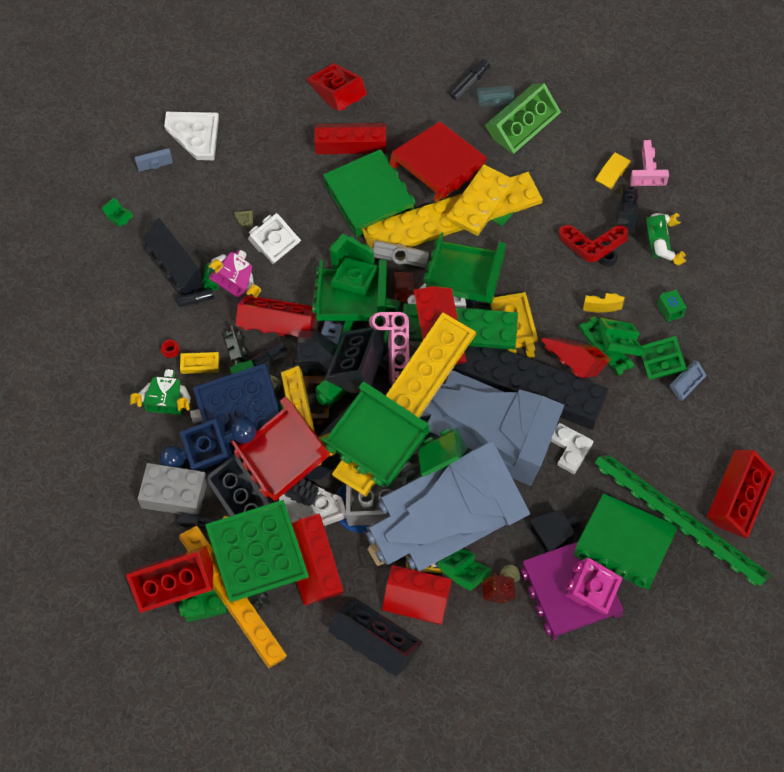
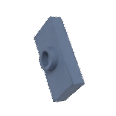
[135,148,173,172]
[669,361,707,401]

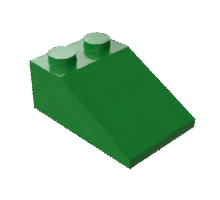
[419,427,468,477]

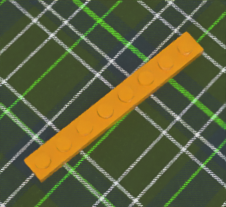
[179,526,287,669]

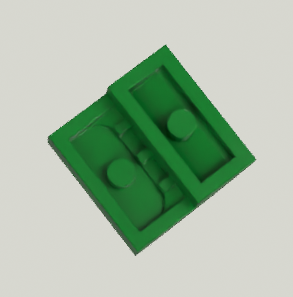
[599,318,644,356]
[641,336,686,380]
[437,549,492,591]

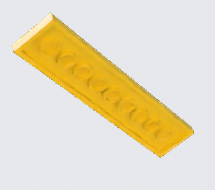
[362,172,543,259]
[332,312,476,497]

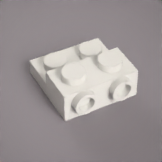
[248,213,301,264]

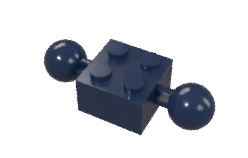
[160,418,256,471]

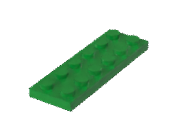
[400,303,518,350]

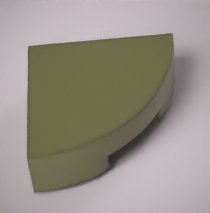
[234,211,254,229]

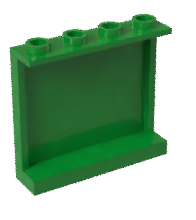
[323,149,415,238]
[423,232,506,303]
[313,260,387,321]
[321,381,431,488]
[573,493,678,590]

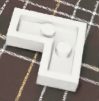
[551,423,594,474]

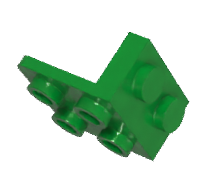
[330,233,374,269]

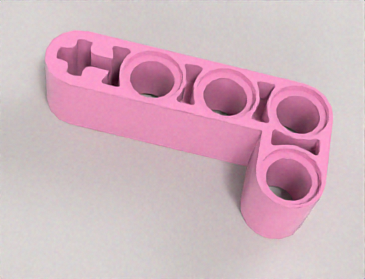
[369,312,409,386]

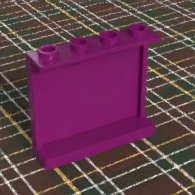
[520,542,623,641]

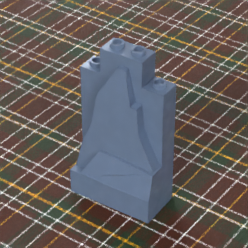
[420,370,564,486]
[366,441,530,571]

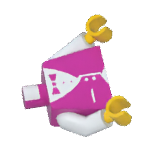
[208,250,261,298]

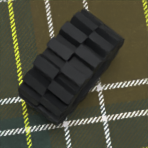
[283,478,319,506]

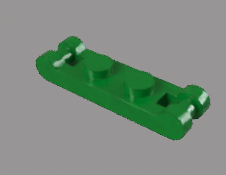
[578,316,634,377]

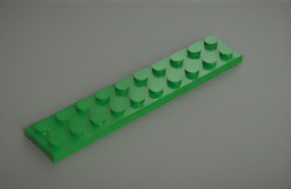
[595,455,772,586]

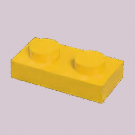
[180,352,219,374]

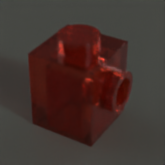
[392,272,415,301]
[482,575,516,604]

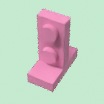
[630,140,669,186]

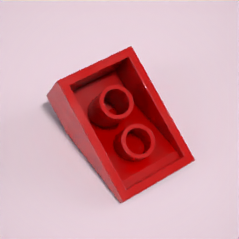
[306,63,367,111]

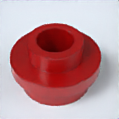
[161,340,180,358]

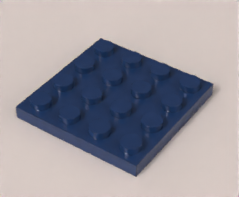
[193,363,281,454]

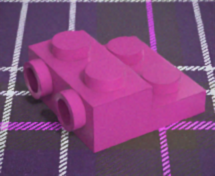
[565,558,623,615]

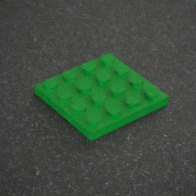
[205,500,309,603]

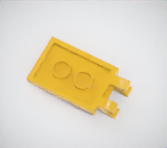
[489,292,538,358]

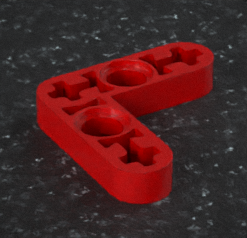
[559,225,628,262]

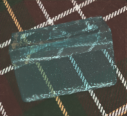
[477,86,514,107]

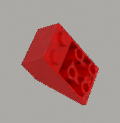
[541,337,610,378]

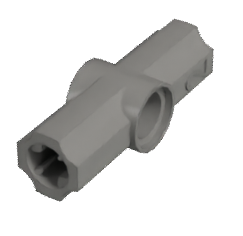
[372,240,429,268]

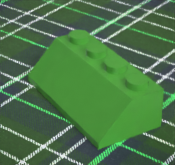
[485,83,561,154]

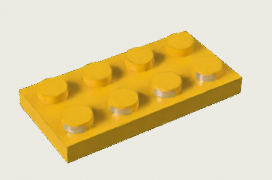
[446,165,515,236]

